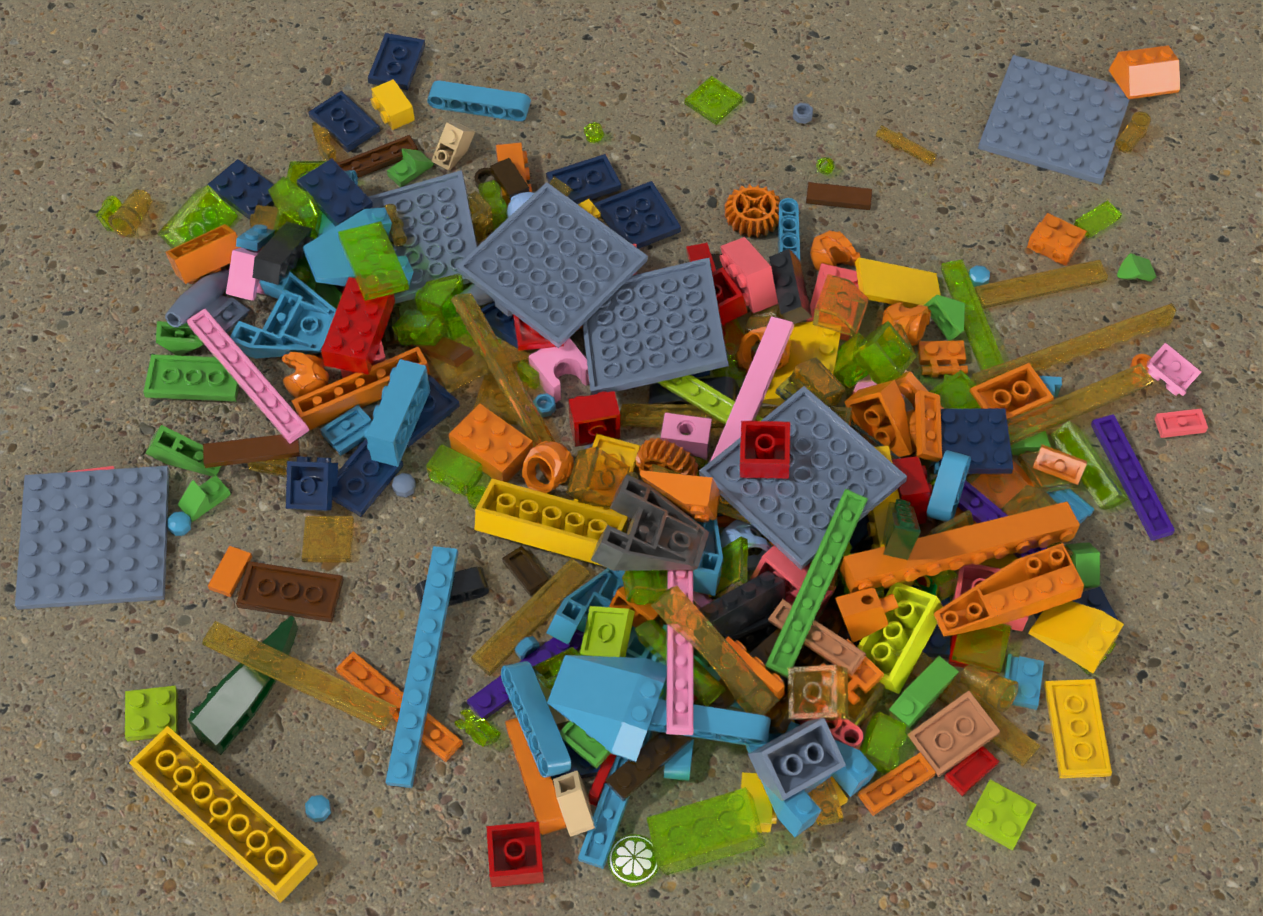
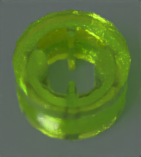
[584,122,604,143]

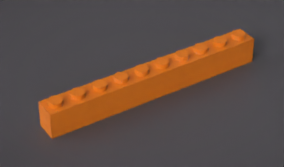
[840,502,1080,593]

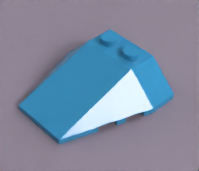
[547,655,667,762]

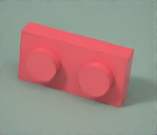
[1154,409,1208,438]

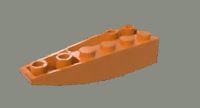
[934,543,1084,637]

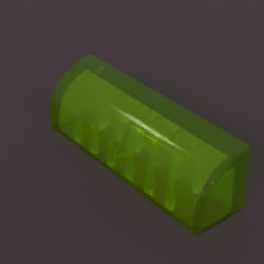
[1050,421,1128,510]
[634,620,726,707]

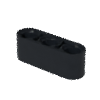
[415,567,490,607]

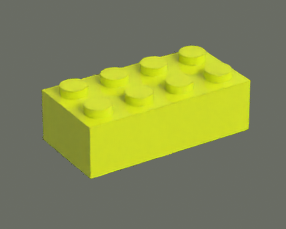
[857,582,943,694]

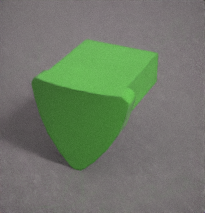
[1117,253,1157,282]

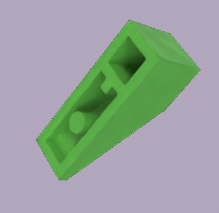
[145,425,221,477]
[889,656,959,730]

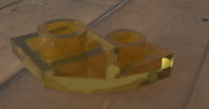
[312,122,337,163]
[807,778,843,826]

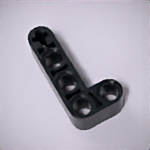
[648,376,740,413]

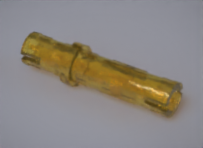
[876,125,937,166]

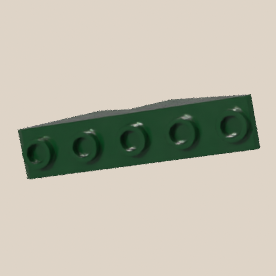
[882,499,920,560]

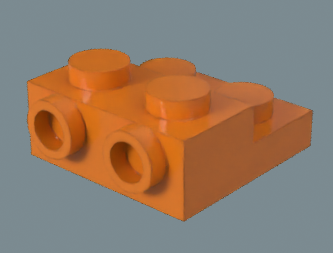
[1027,213,1087,266]

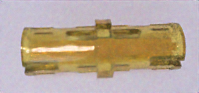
[383,204,407,246]

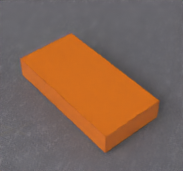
[208,546,252,597]

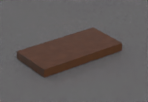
[236,561,344,622]

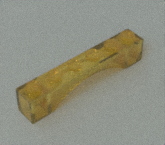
[651,585,779,715]

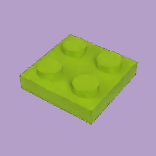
[580,606,635,657]
[125,685,178,742]
[966,780,1037,851]

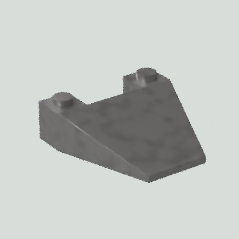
[591,474,709,571]

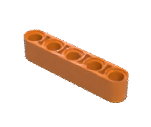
[505,718,566,836]

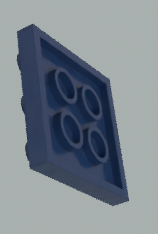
[594,181,681,249]
[939,408,1013,474]

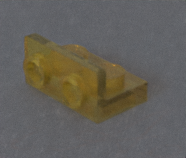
[469,191,493,244]

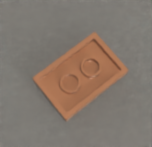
[907,691,1000,777]

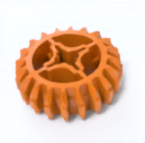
[725,183,780,238]
[635,438,698,476]

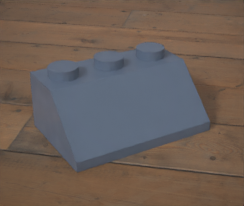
[748,718,846,801]

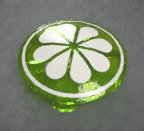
[608,834,660,887]

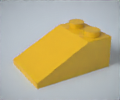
[1028,601,1124,673]

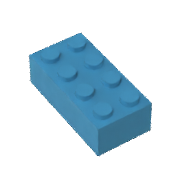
[365,359,430,467]

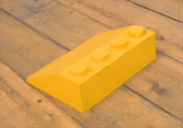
[762,320,842,406]

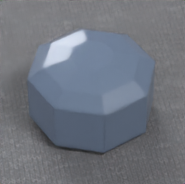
[793,103,813,124]
[392,473,416,498]

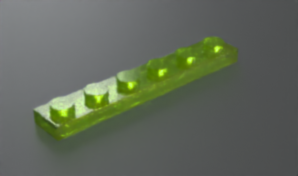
[940,259,1006,376]

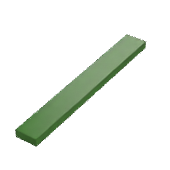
[765,489,868,678]

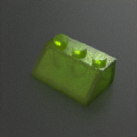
[157,185,238,248]

